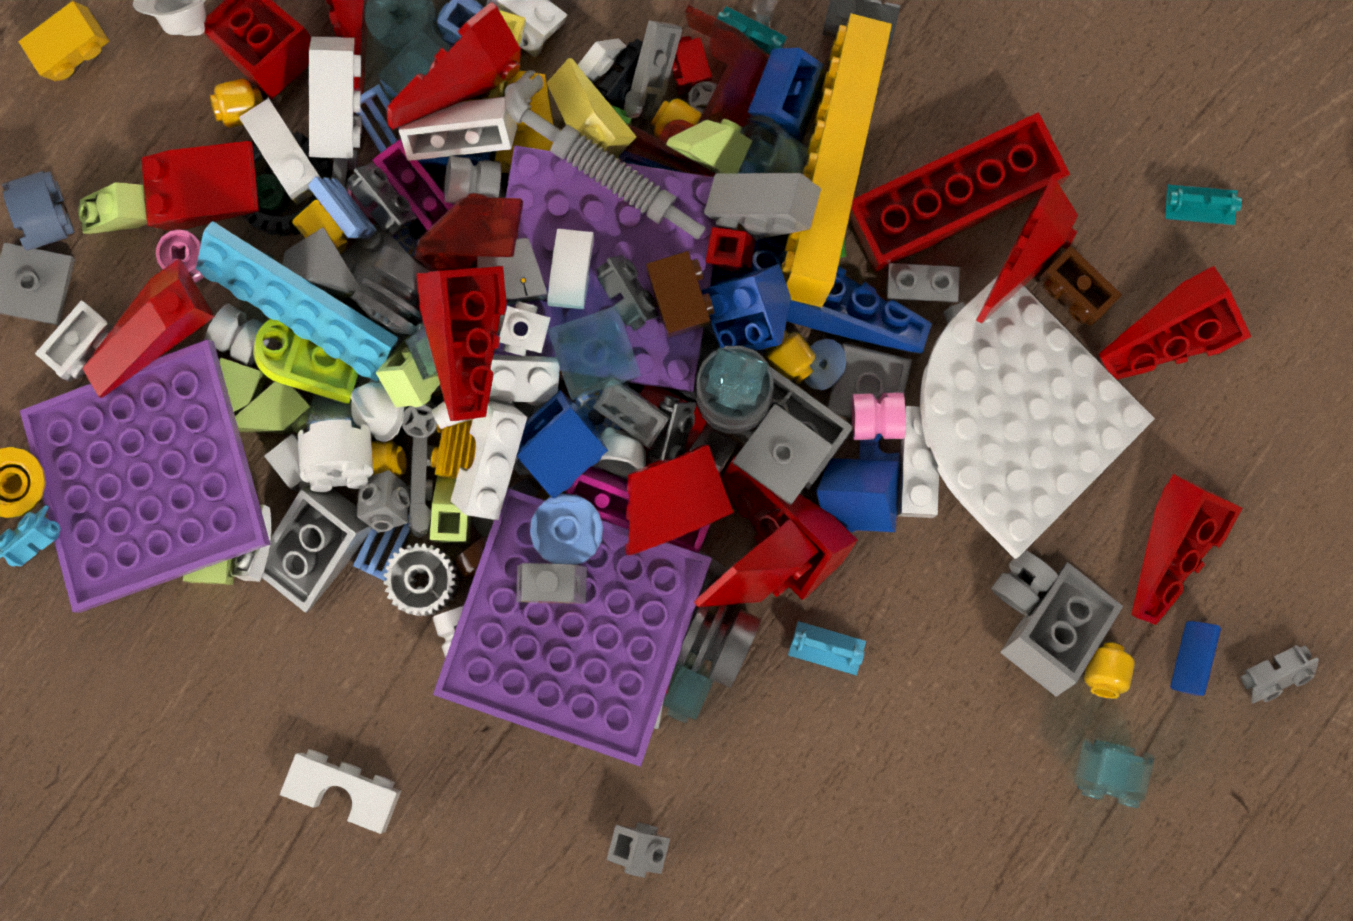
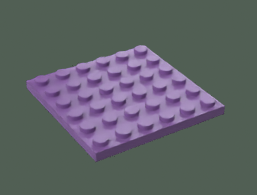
[493,145,718,393]
[20,339,271,613]
[433,488,712,767]

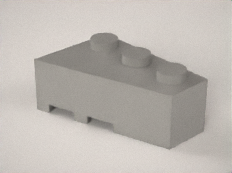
[704,173,821,240]

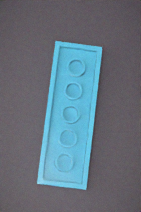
[196,221,398,382]

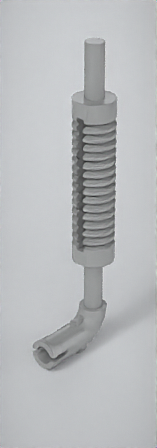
[504,70,706,240]

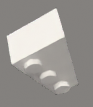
[309,36,361,158]

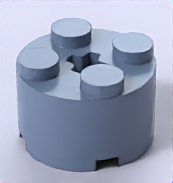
[1,171,75,251]

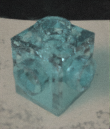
[705,348,768,409]

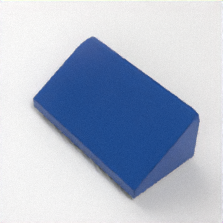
[1170,621,1221,696]

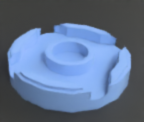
[530,494,603,565]

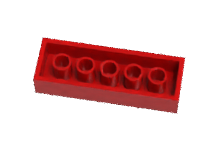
[849,112,1070,272]

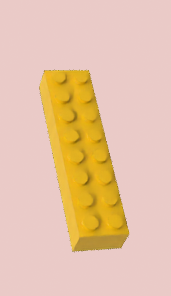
[781,13,892,308]

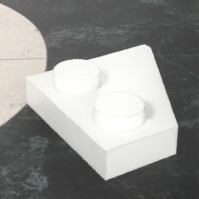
[578,38,627,85]

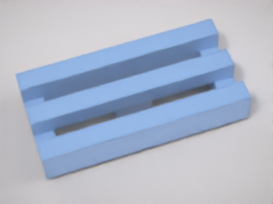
[355,84,400,153]
[308,176,377,239]
[353,514,410,581]

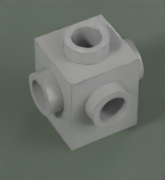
[357,470,410,533]
[607,822,670,878]

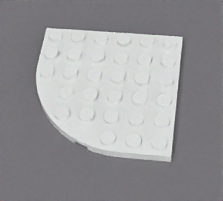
[920,276,1155,559]

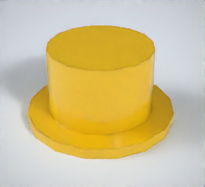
[0,447,46,518]

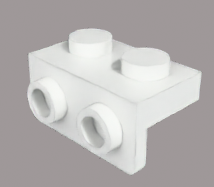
[486,0,568,57]
[35,300,114,382]
[489,355,560,406]

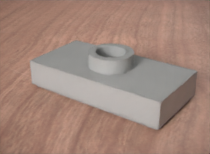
[593,377,671,449]

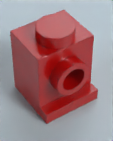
[672,36,712,95]
[705,227,756,272]

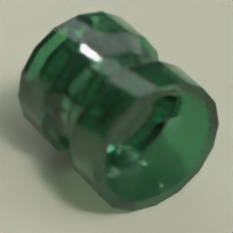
[256,174,290,215]

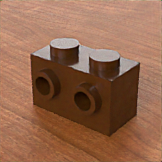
[1039,246,1122,327]
[646,251,715,338]

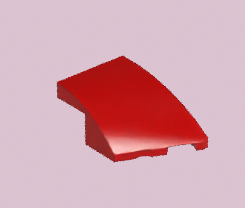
[625,445,733,555]

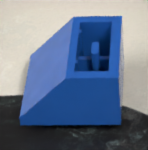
[748,48,825,144]
[701,264,791,351]
[517,390,608,499]

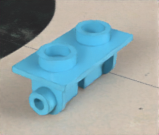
[0,505,61,567]
[788,621,866,676]

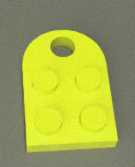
[253,319,358,404]

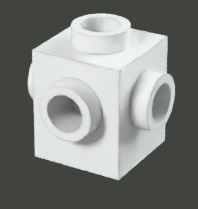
[497,301,550,356]

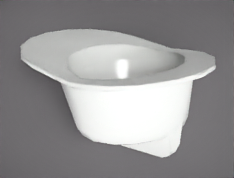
[133,0,206,36]
[351,379,404,442]
[592,427,646,480]

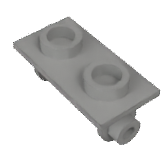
[886,263,960,302]
[1240,645,1319,704]

